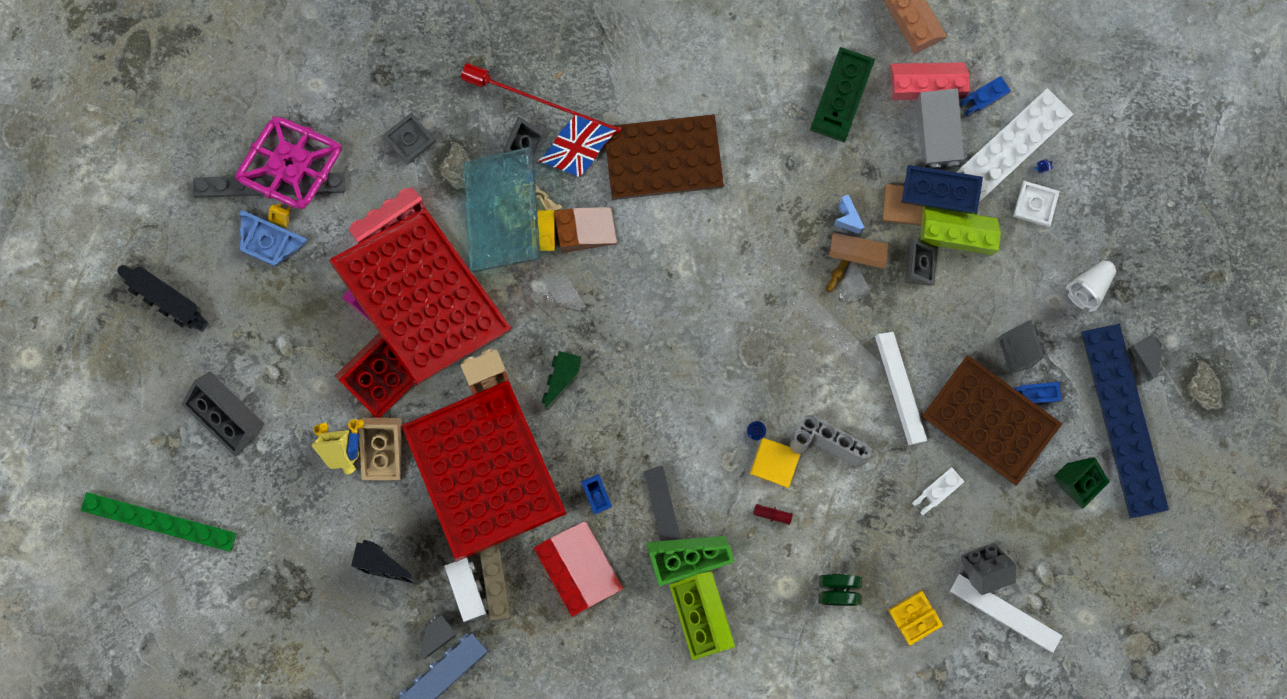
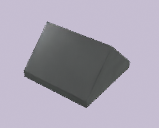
[503,117,546,168]
[904,239,937,285]

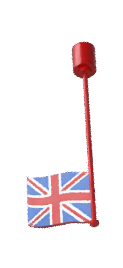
[461,63,621,177]

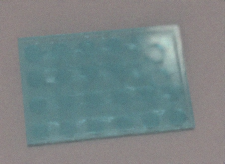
[464,147,541,273]

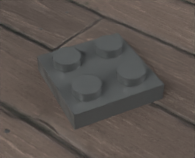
[382,112,436,165]

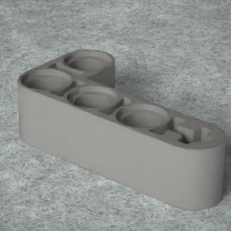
[790,415,871,466]

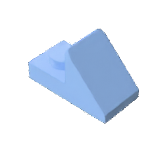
[834,195,865,234]

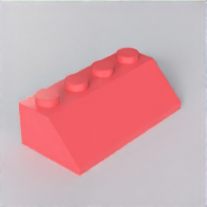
[890,62,970,100]
[348,187,425,244]

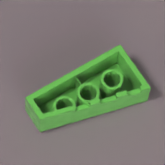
[645,536,734,586]

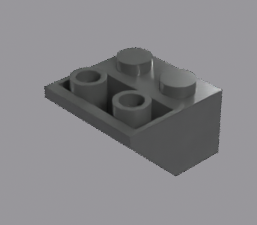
[961,543,1016,595]

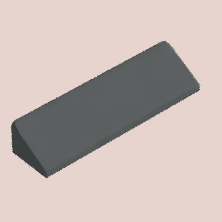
[644,466,681,541]

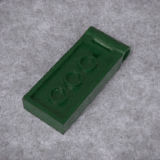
[810,47,875,143]

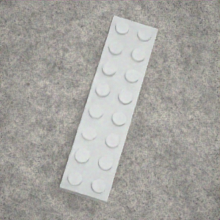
[957,88,1074,202]

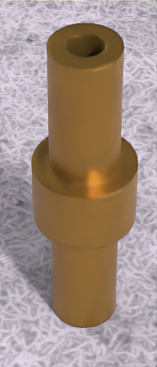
[825,260,850,293]

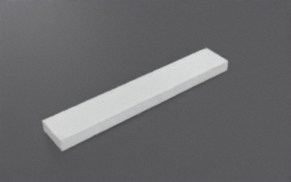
[875,332,927,445]
[949,574,1062,653]

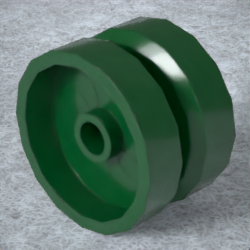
[818,574,862,606]

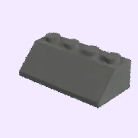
[181,371,264,456]

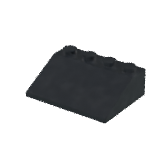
[351,540,420,585]

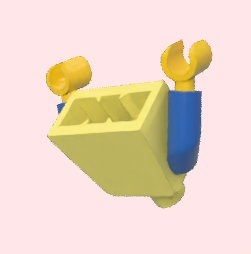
[311,419,364,475]

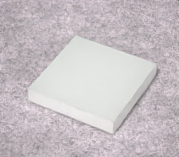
[1013,181,1060,227]

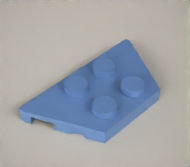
[240,210,308,267]

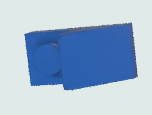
[581,474,612,515]

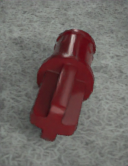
[753,504,793,525]

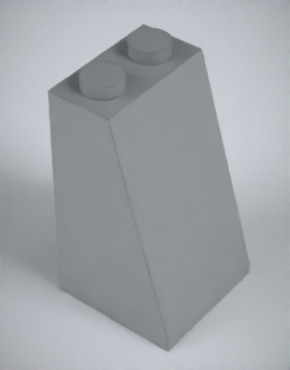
[915,88,964,169]

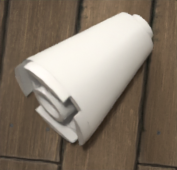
[1066,260,1116,312]

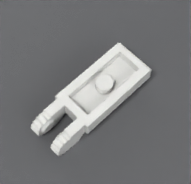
[912,467,964,515]

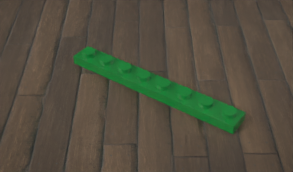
[80,492,237,552]

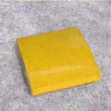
[750,438,800,488]
[887,590,943,646]

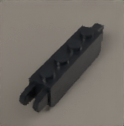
[117,265,209,332]

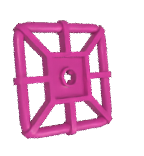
[235,116,342,210]

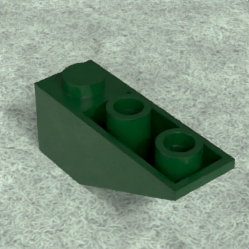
[542,351,582,410]

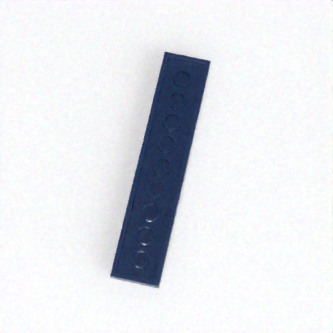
[1081,323,1169,519]

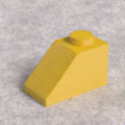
[535,210,555,251]

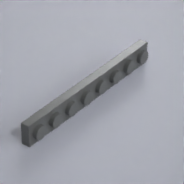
[193,173,345,198]

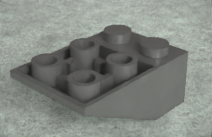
[998,320,1045,374]

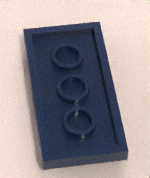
[901,165,983,215]

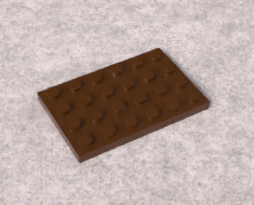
[605,114,724,200]
[921,355,1062,486]

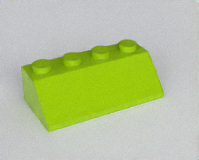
[919,207,1001,255]
[669,571,735,661]

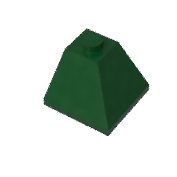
[1054,457,1109,509]

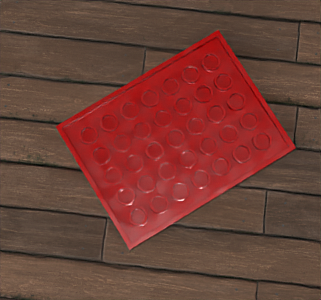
[329,208,511,386]
[401,380,567,562]

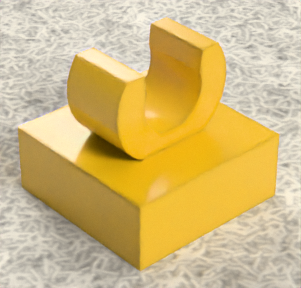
[268,204,290,229]

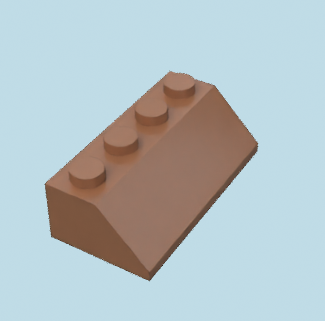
[883,0,947,54]

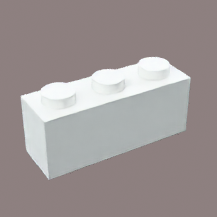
[444,558,488,623]

